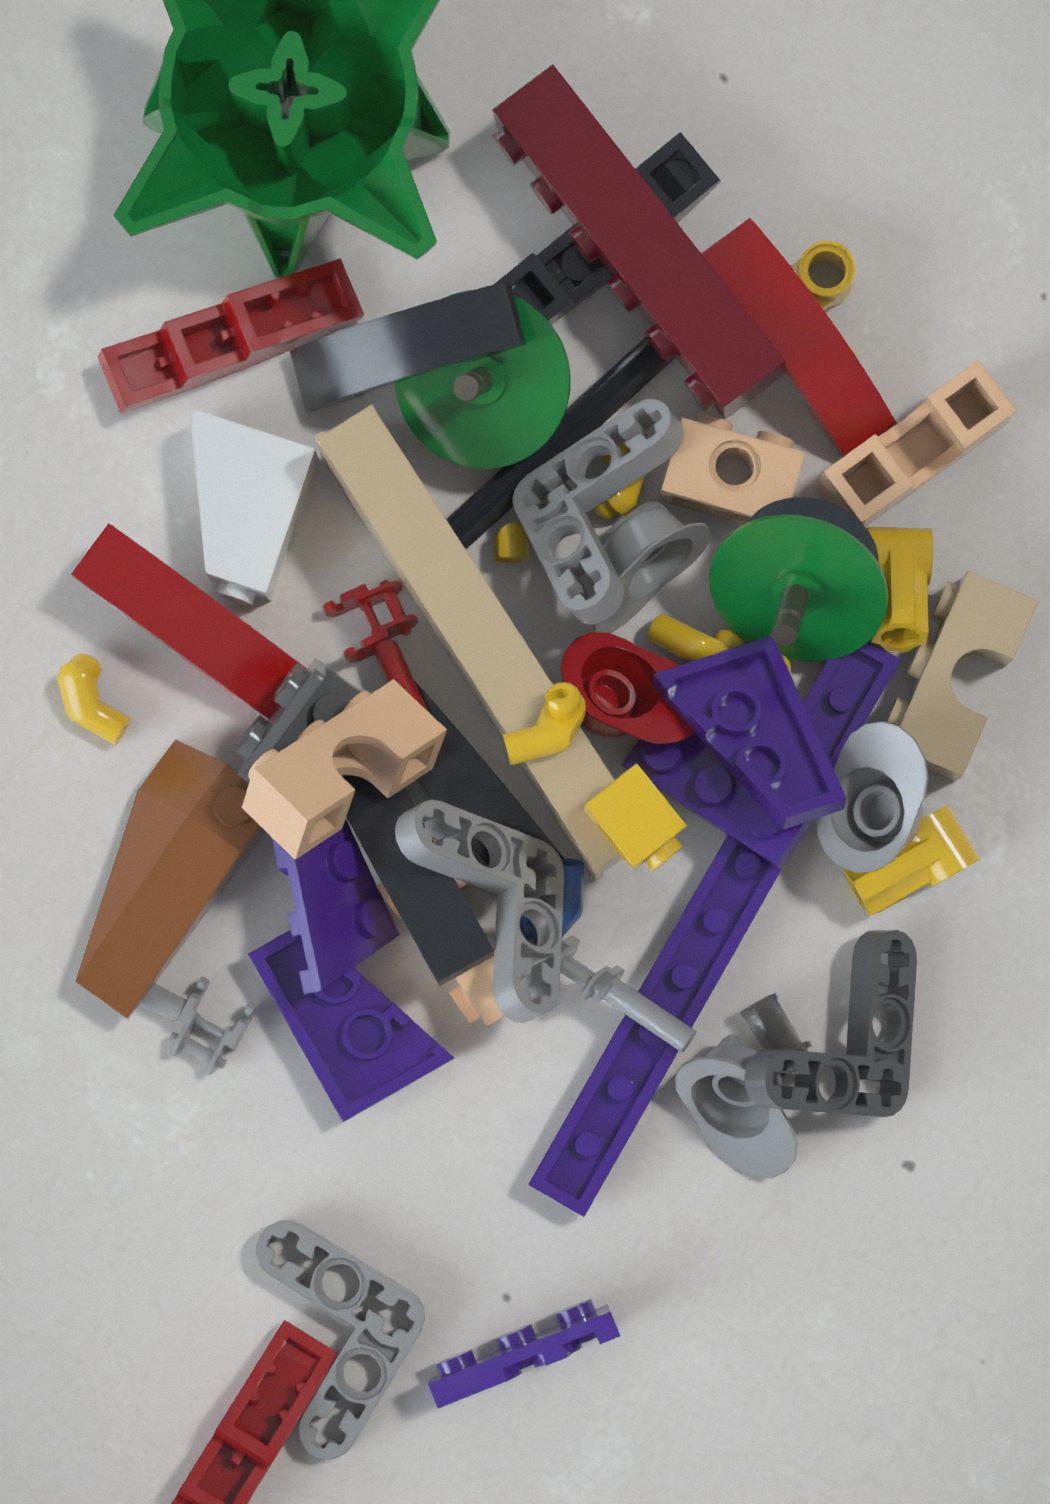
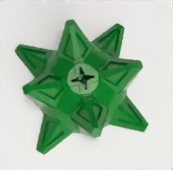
[113,0,450,278]

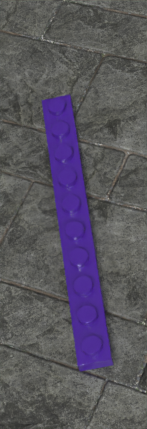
[528,642,901,1217]

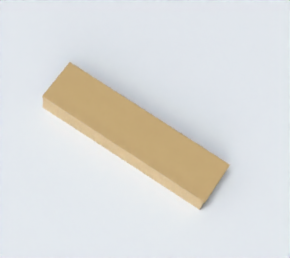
[315,404,623,881]

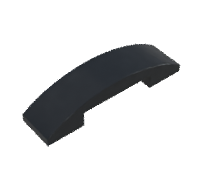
[493,132,721,325]
[290,282,527,412]
[414,680,565,898]
[341,775,494,986]

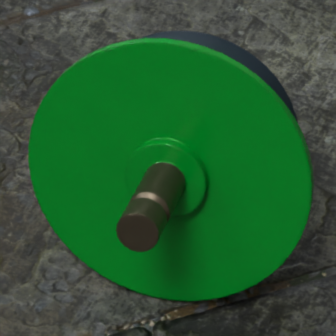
[395,290,571,469]
[709,497,888,662]

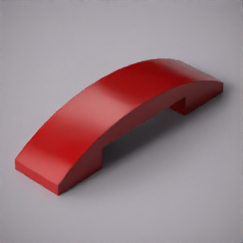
[701,218,897,458]

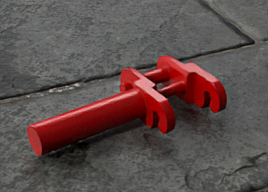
[323,580,428,711]

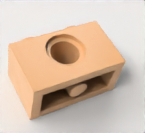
[659,414,805,524]

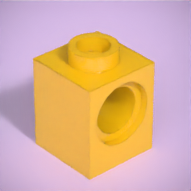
[584,763,687,872]

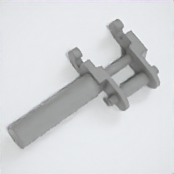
[560,935,697,1052]
[140,976,258,1075]

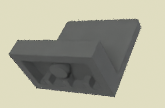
[235,657,362,781]

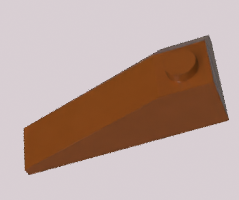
[75,739,266,1020]

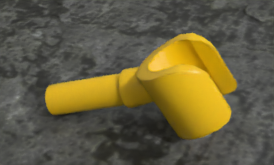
[494,523,530,563]

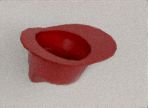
[560,632,695,744]

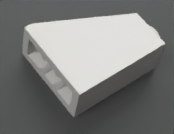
[190,409,319,606]

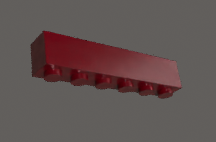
[492,64,785,419]

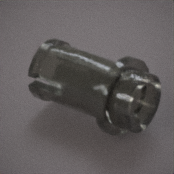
[740,993,812,1079]

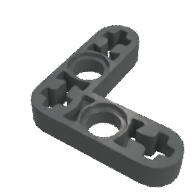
[744,930,917,1117]

